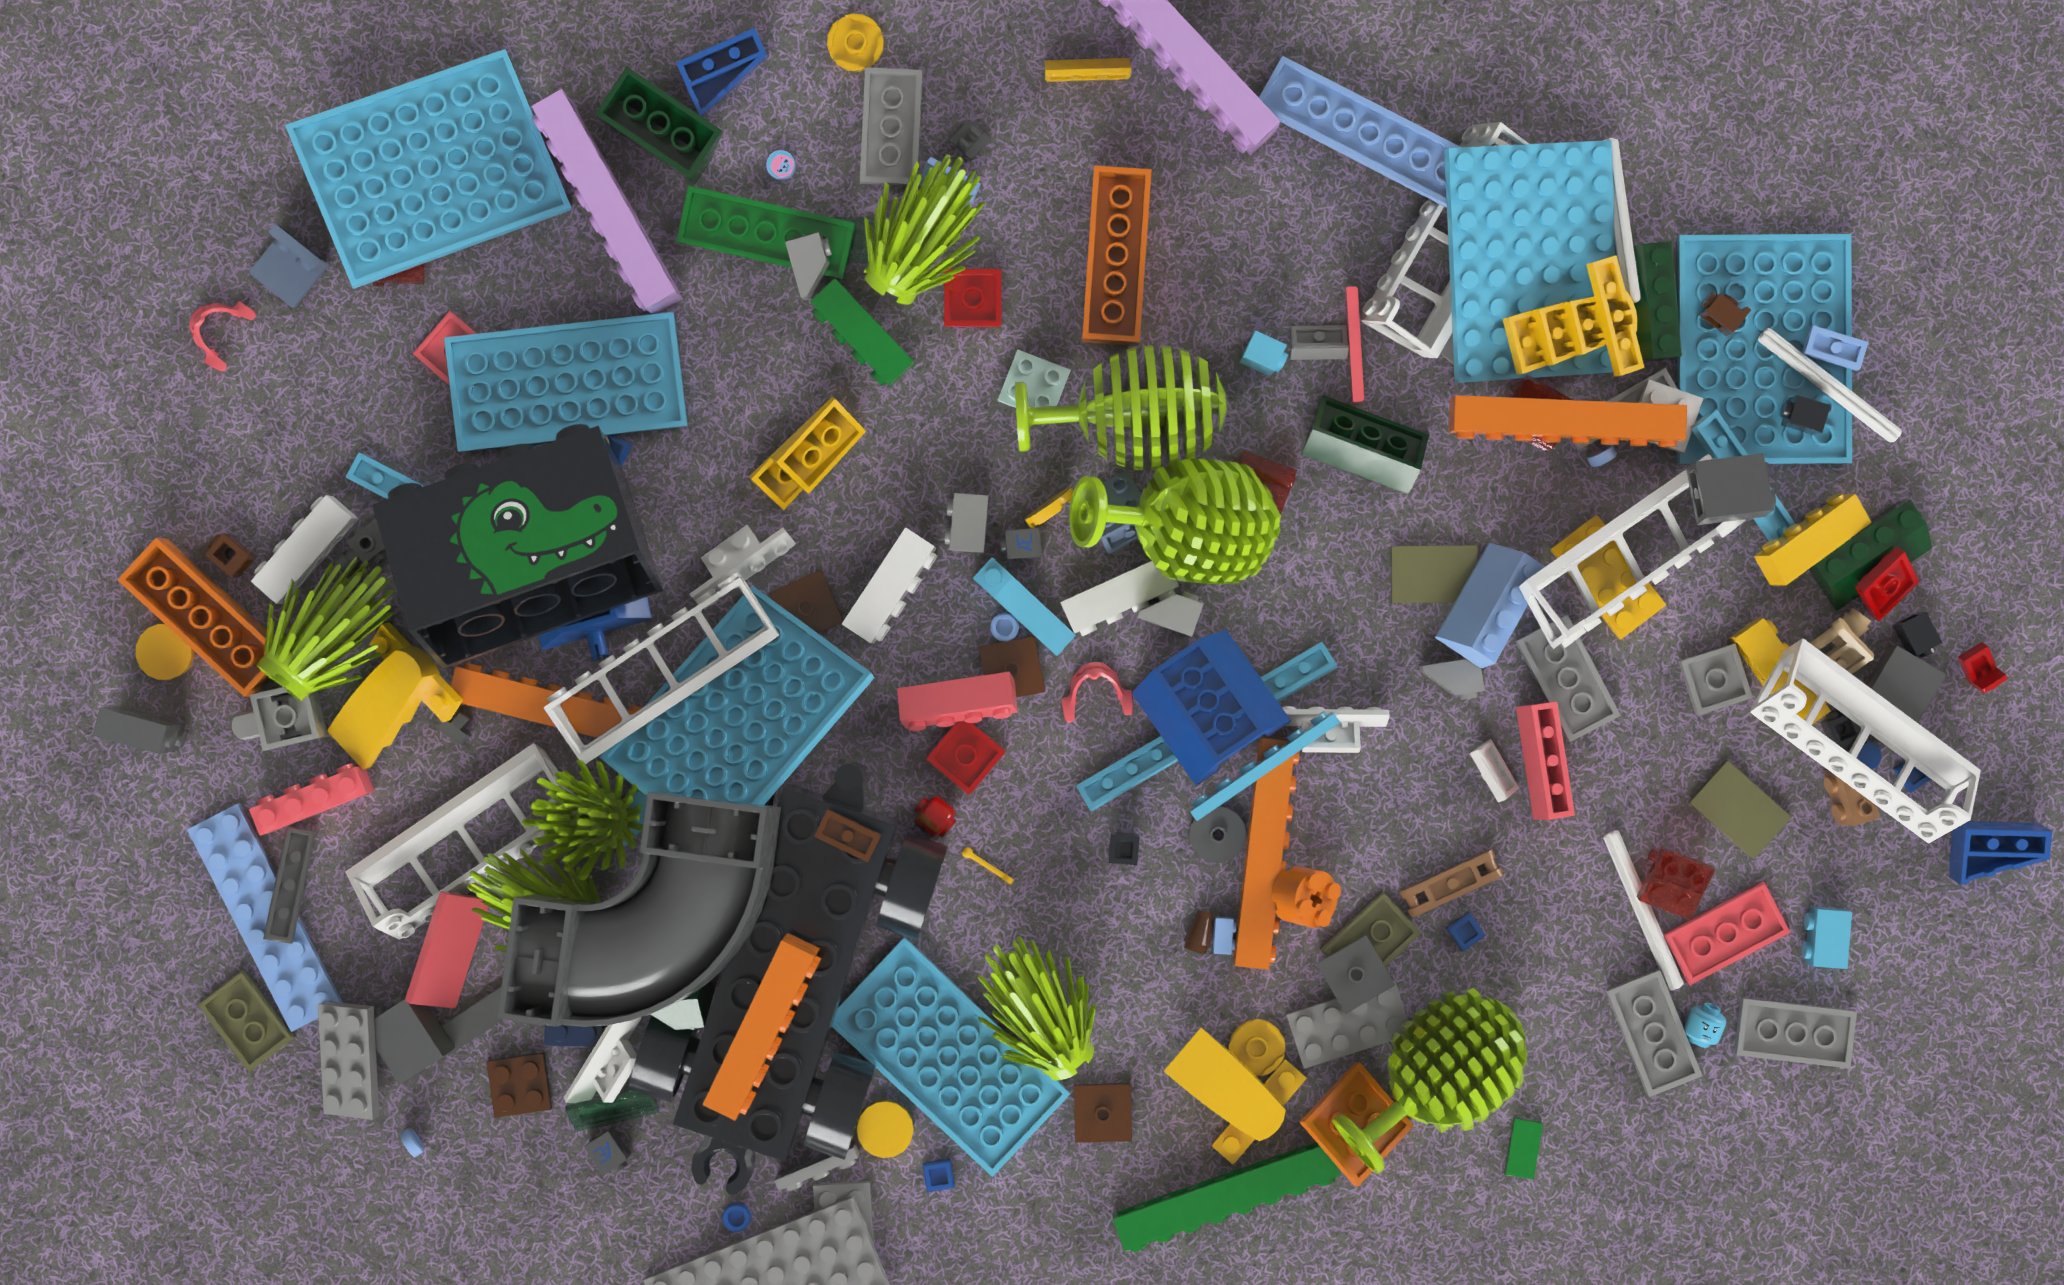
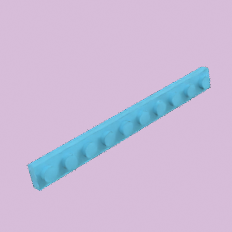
[1076,642,1337,812]

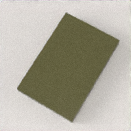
[1390,545,1477,603]
[1688,760,1792,860]
[1320,891,1422,967]
[197,969,296,1072]

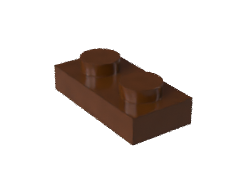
[814,809,882,862]

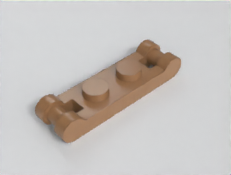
[1399,849,1504,917]

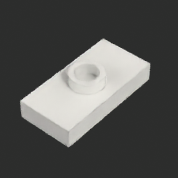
[1470,739,1519,803]

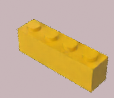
[1754,493,1872,585]
[1729,618,1831,725]

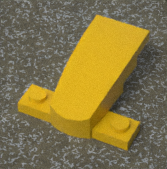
[1502,255,1644,376]
[327,622,463,770]
[1164,1027,1307,1165]

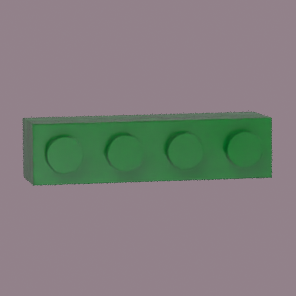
[810,278,915,388]

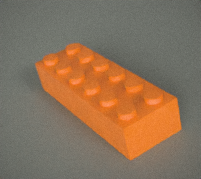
[1082,165,1152,346]
[117,537,274,697]
[703,933,821,1120]

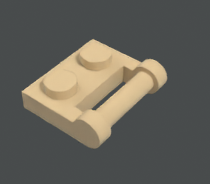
[1810,618,1874,674]

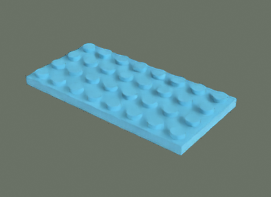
[444,312,688,453]
[832,936,1071,1177]

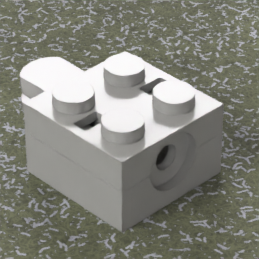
[232,687,328,751]

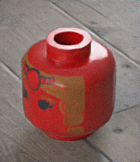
[914,796,957,838]

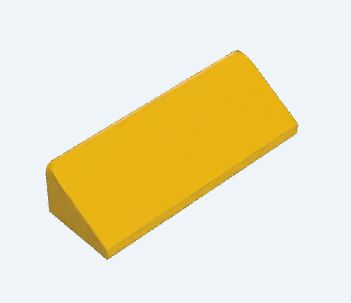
[1045,58,1131,82]

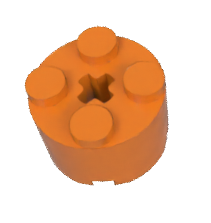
[1272,866,1341,928]

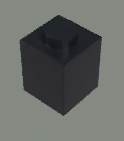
[1780,395,1831,435]
[1893,612,1943,658]

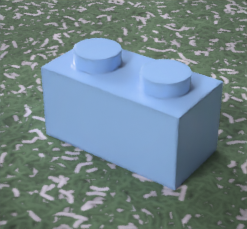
[1213,916,1237,955]

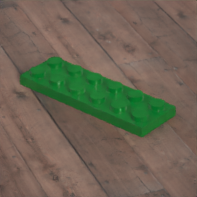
[676,185,856,280]

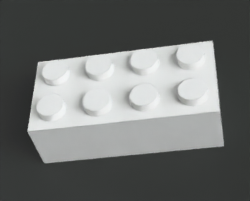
[842,527,938,643]

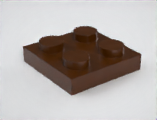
[486,1052,552,1118]

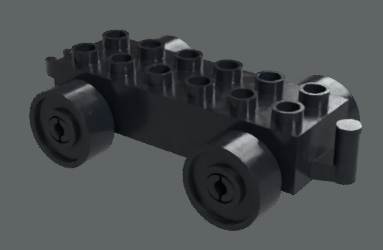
[629,762,948,1195]

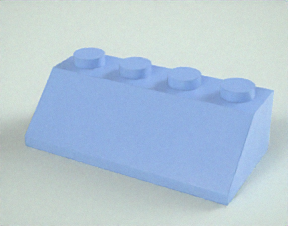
[1435,543,1545,669]

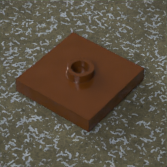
[769,570,844,633]
[979,636,1046,698]
[1074,1083,1132,1143]

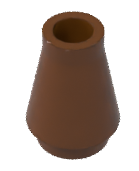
[1183,910,1214,954]

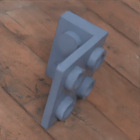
[249,224,330,308]
[1100,471,1141,555]

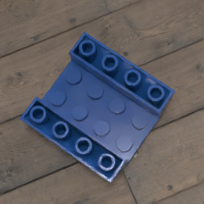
[1132,630,1291,786]

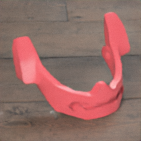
[189,301,257,372]
[1061,662,1133,723]

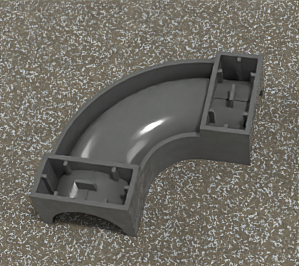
[497,792,781,1027]

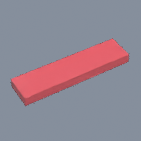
[1345,286,1364,404]

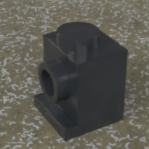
[1820,709,1867,752]
[1108,832,1140,865]

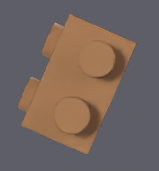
[1822,763,1880,826]

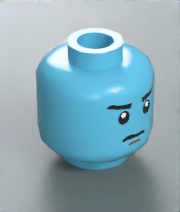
[1684,1003,1727,1048]

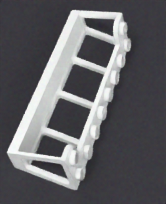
[1360,122,1529,358]
[1519,454,1746,649]
[543,575,780,764]
[1750,638,1981,843]
[345,743,576,940]

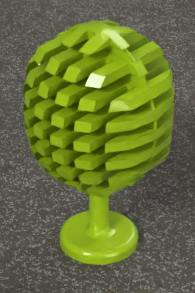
[1015,345,1227,471]
[1069,459,1281,584]
[1332,988,1528,1175]

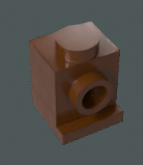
[1699,292,1751,336]
[205,533,257,578]

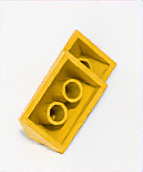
[749,397,866,510]

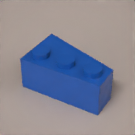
[676,28,768,117]
[1949,821,2052,885]

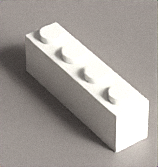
[251,495,359,604]
[1060,561,1179,636]

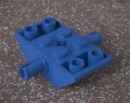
[538,597,653,661]

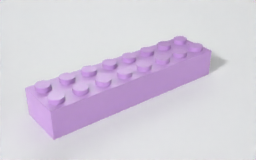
[1098,0,1281,156]
[532,89,683,314]

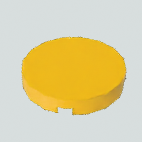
[827,13,884,72]
[1025,486,1074,528]
[136,624,194,680]
[1229,1019,1285,1076]
[857,1100,914,1158]

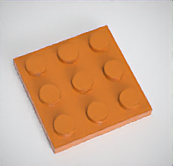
[1300,1062,1414,1186]

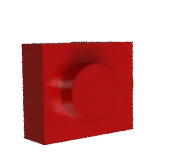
[1958,642,2008,693]

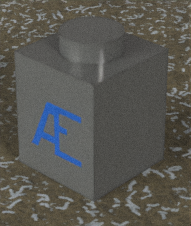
[1000,528,1042,560]
[584,1126,631,1175]

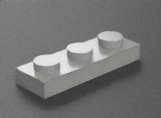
[774,1142,860,1192]

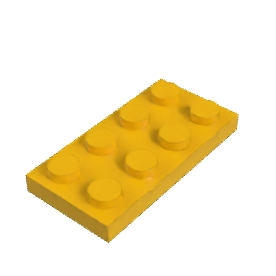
[1550,514,1666,640]

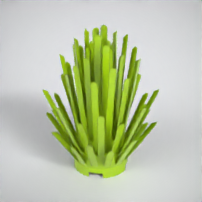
[864,155,986,305]
[257,557,394,702]
[522,760,643,881]
[467,848,601,951]
[978,936,1097,1080]

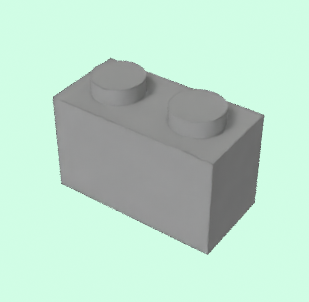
[945,493,989,554]

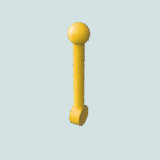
[962,847,1014,884]

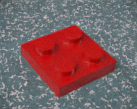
[944,269,1002,328]
[1855,546,1920,622]
[926,721,1006,795]

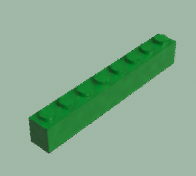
[1112,1142,1341,1252]

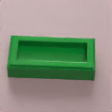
[1504,1117,1543,1180]

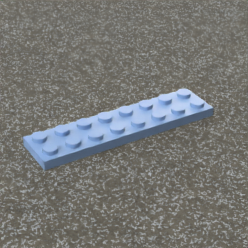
[1259,56,1460,208]
[187,803,343,1032]

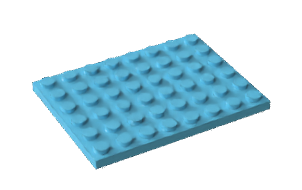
[285,49,571,289]
[1444,140,1616,383]
[1676,234,1852,465]
[600,585,875,805]

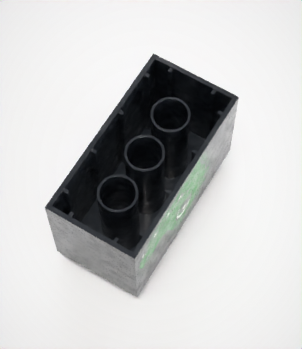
[372,424,663,669]

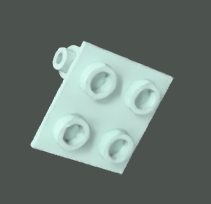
[997,350,1071,408]

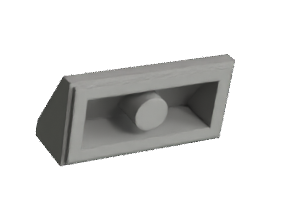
[1290,325,1349,360]

